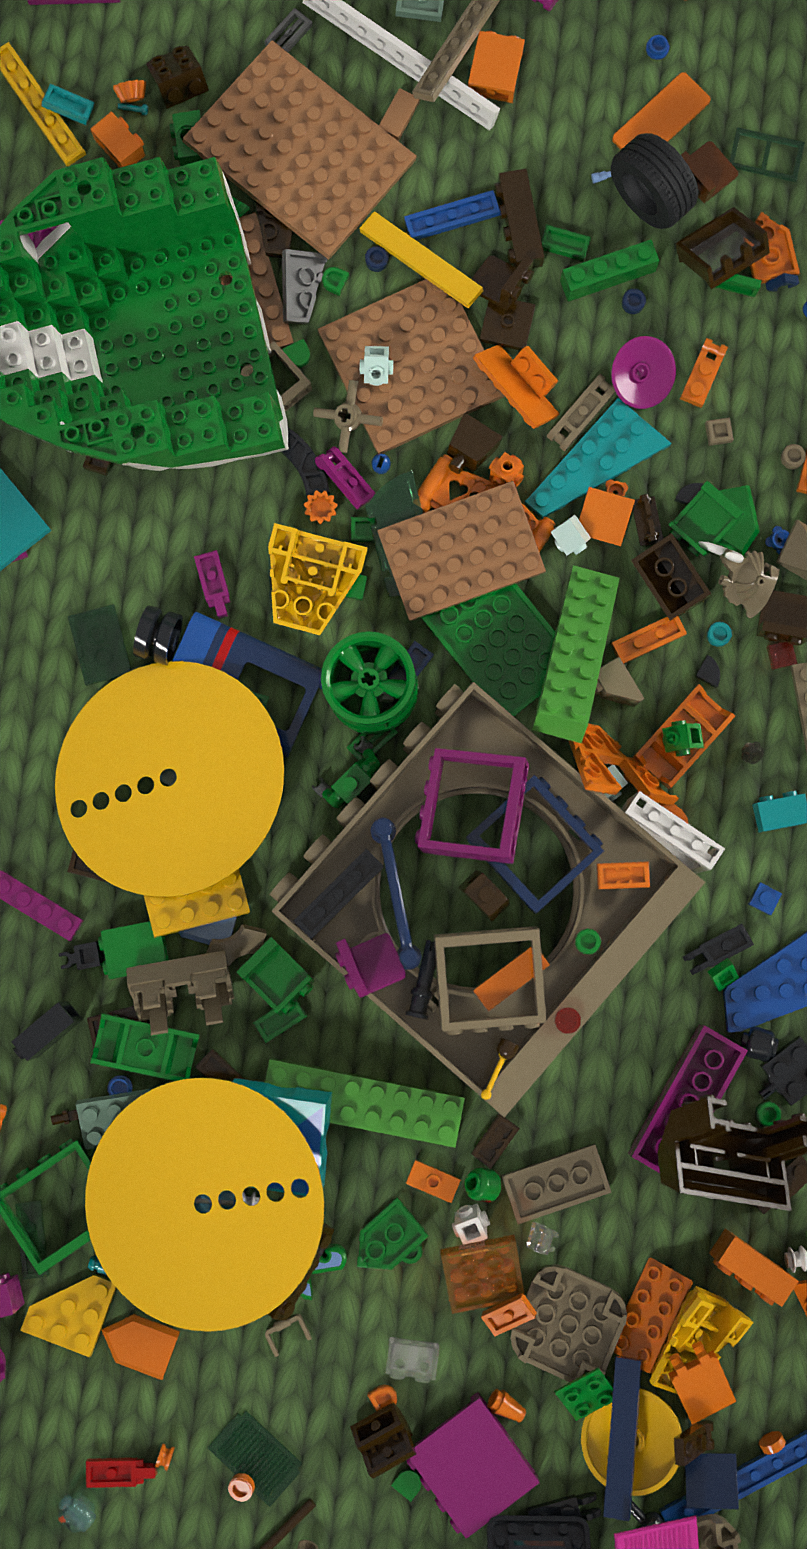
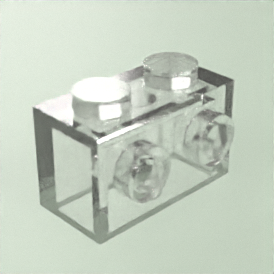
[385,1337,439,1383]

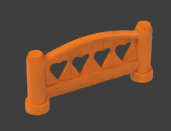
[406,454,556,553]

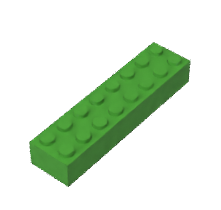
[532,565,620,743]
[265,1058,465,1148]

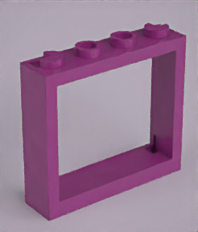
[415,748,529,864]

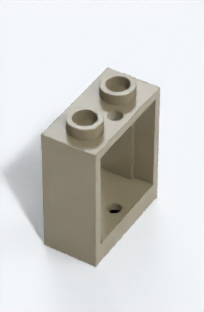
[241,341,312,412]

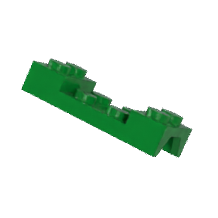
[90,1012,200,1081]

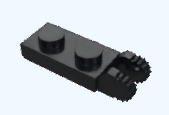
[683,923,754,975]
[527,1492,602,1521]

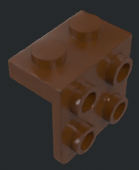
[681,141,738,204]

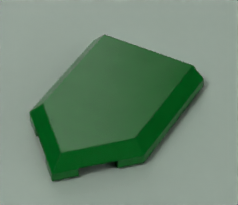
[718,485,760,556]
[357,1197,429,1270]

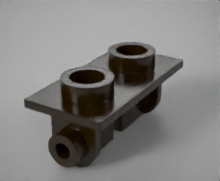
[633,494,663,546]

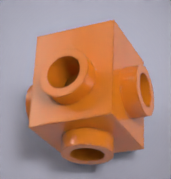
[489,452,524,487]

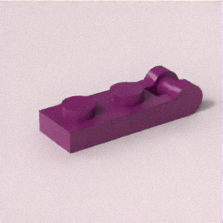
[315,447,376,510]

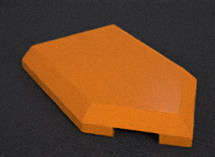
[743,212,800,284]
[101,1314,180,1380]

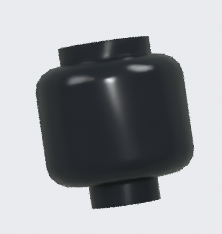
[740,1026,779,1061]

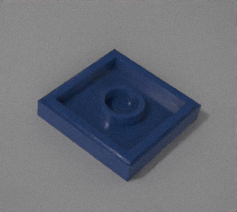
[685,1453,739,1510]

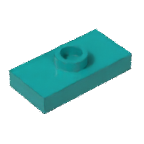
[42,84,94,125]

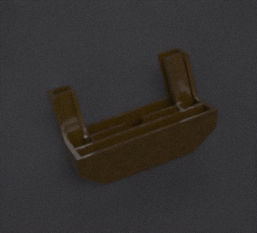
[657,1095,807,1211]

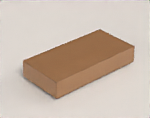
[379,88,420,141]

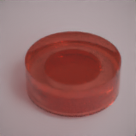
[554,1007,581,1034]

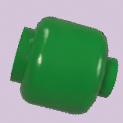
[464,1168,502,1203]

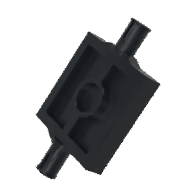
[758,1036,807,1106]

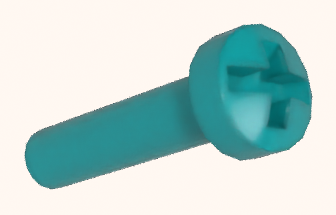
[118,103,148,116]

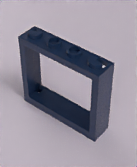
[465,775,604,914]

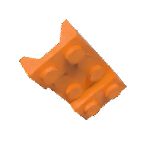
[633,684,735,789]

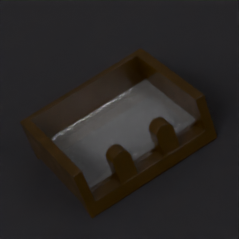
[675,207,770,290]

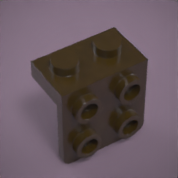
[146,46,209,109]
[472,255,534,310]
[756,590,807,645]

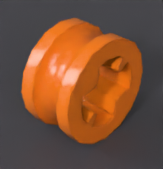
[155,1444,175,1470]

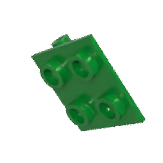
[554,1368,614,1421]

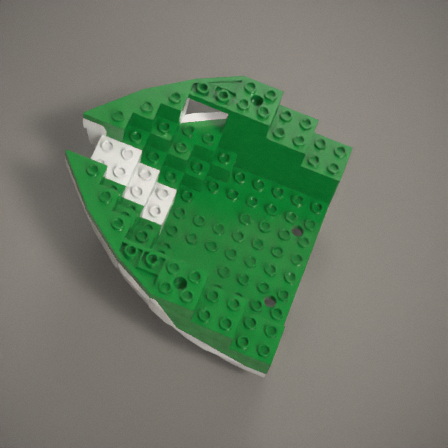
[0,157,289,471]

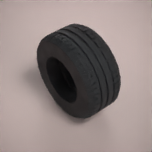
[611,133,698,229]

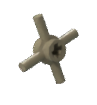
[313,380,383,453]

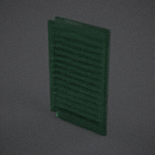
[207,1410,302,1507]

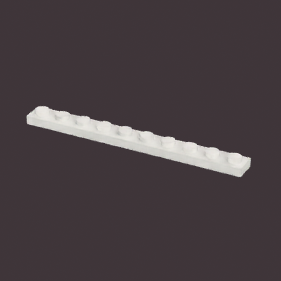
[302,0,500,131]

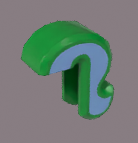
[300,1244,347,1300]

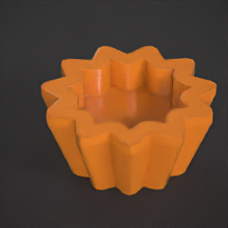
[113,80,146,103]
[303,491,338,524]

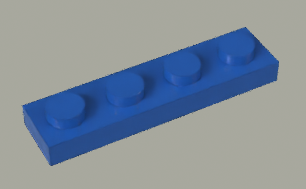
[404,190,500,240]

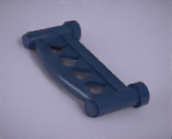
[371,818,422,970]

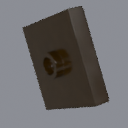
[480,300,536,351]

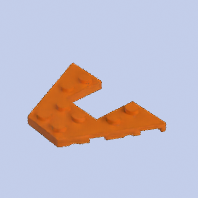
[569,723,679,805]

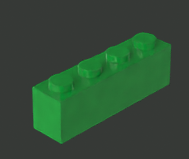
[560,240,660,302]

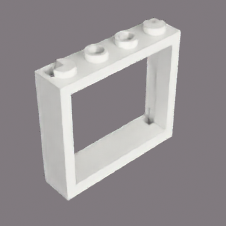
[621,791,725,874]

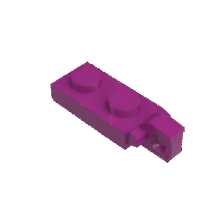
[194,550,230,619]

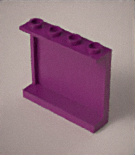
[406,1392,540,1539]

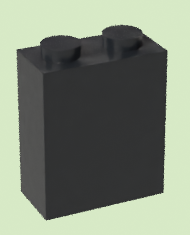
[11,1001,83,1061]

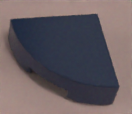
[765,273,799,292]

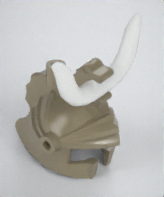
[698,541,779,618]

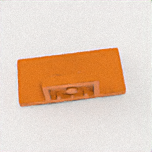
[473,344,559,429]
[614,1258,693,1373]

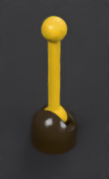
[481,1038,519,1100]

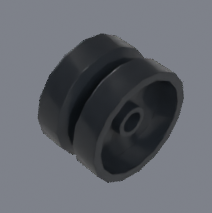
[133,605,183,666]

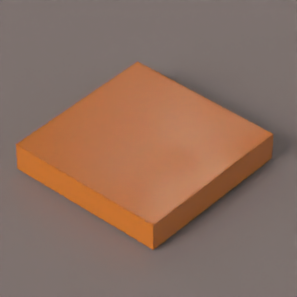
[579,487,635,546]

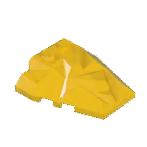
[268,523,368,635]
[650,1286,754,1394]

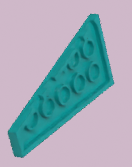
[525,398,672,519]

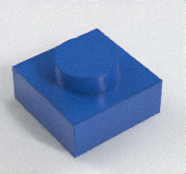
[748,882,782,915]

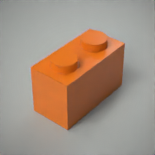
[90,111,145,168]

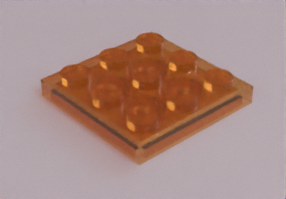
[440,1234,525,1314]

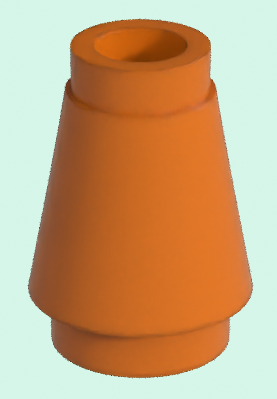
[487,1389,526,1423]

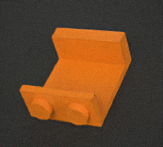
[468,31,525,103]

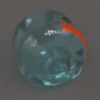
[58,1492,96,1533]

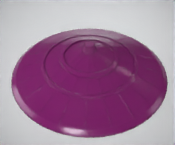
[611,336,676,409]

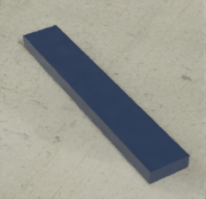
[603,1356,642,1521]

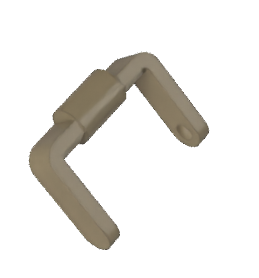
[265,1314,312,1357]

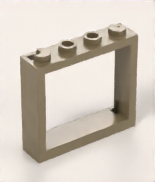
[434,926,546,1035]

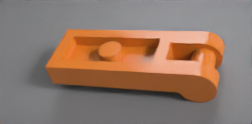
[680,338,728,408]

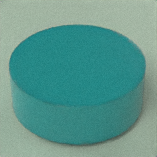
[707,622,732,647]

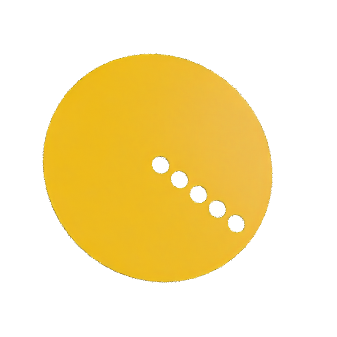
[55,661,284,897]
[85,1078,324,1331]

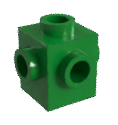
[662,720,704,757]

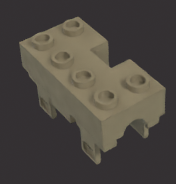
[126,950,234,1036]

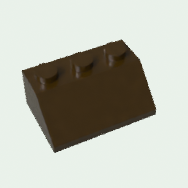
[631,533,712,621]

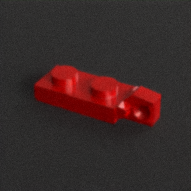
[86,1457,157,1488]

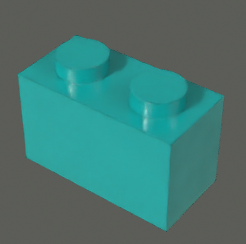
[753,791,807,833]

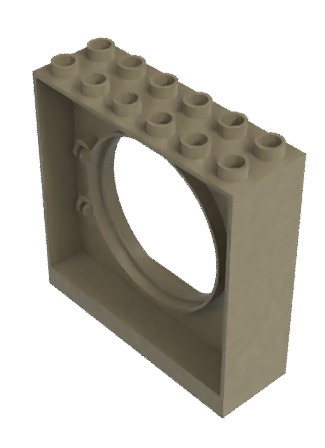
[270,682,705,1117]

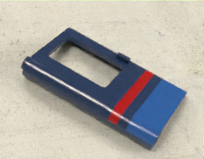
[172,612,323,758]

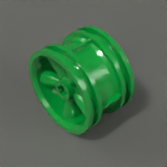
[321,632,418,734]

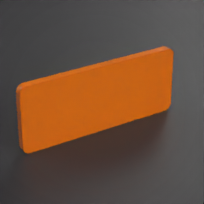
[612,72,711,149]

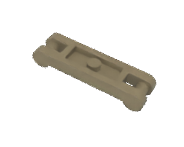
[547,374,616,452]

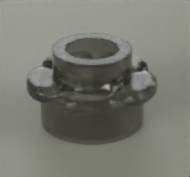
[741,741,764,764]

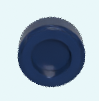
[365,246,388,272]
[621,289,646,314]

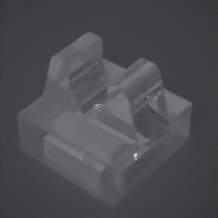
[526,1222,559,1255]

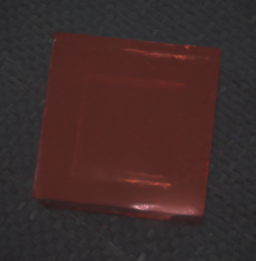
[766,641,798,670]

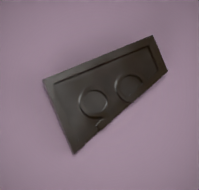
[255,201,293,258]

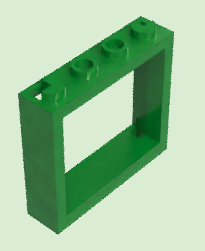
[0,1139,92,1275]

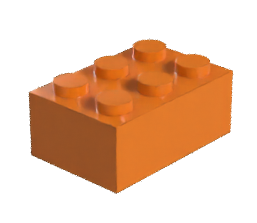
[709,1228,799,1307]

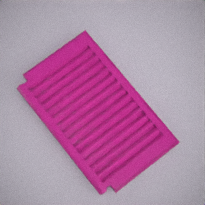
[614,1516,699,1549]

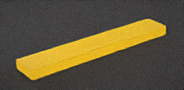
[0,42,86,167]
[359,211,483,308]

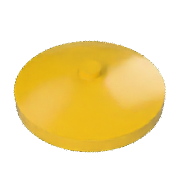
[581,1388,682,1496]

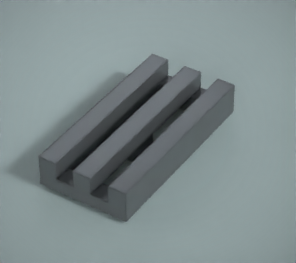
[264,8,312,53]

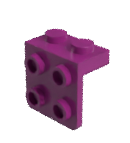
[335,933,406,998]

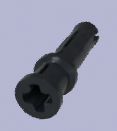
[405,940,436,1020]

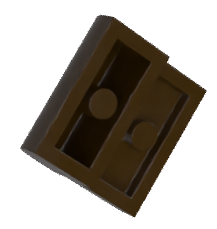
[350,1402,417,1479]

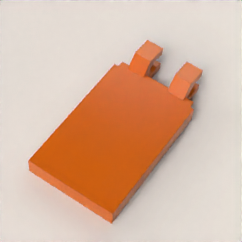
[668,1341,736,1425]

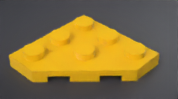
[20,1274,117,1357]

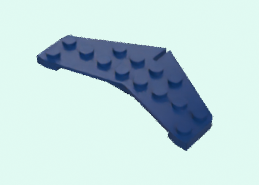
[723,931,807,1032]

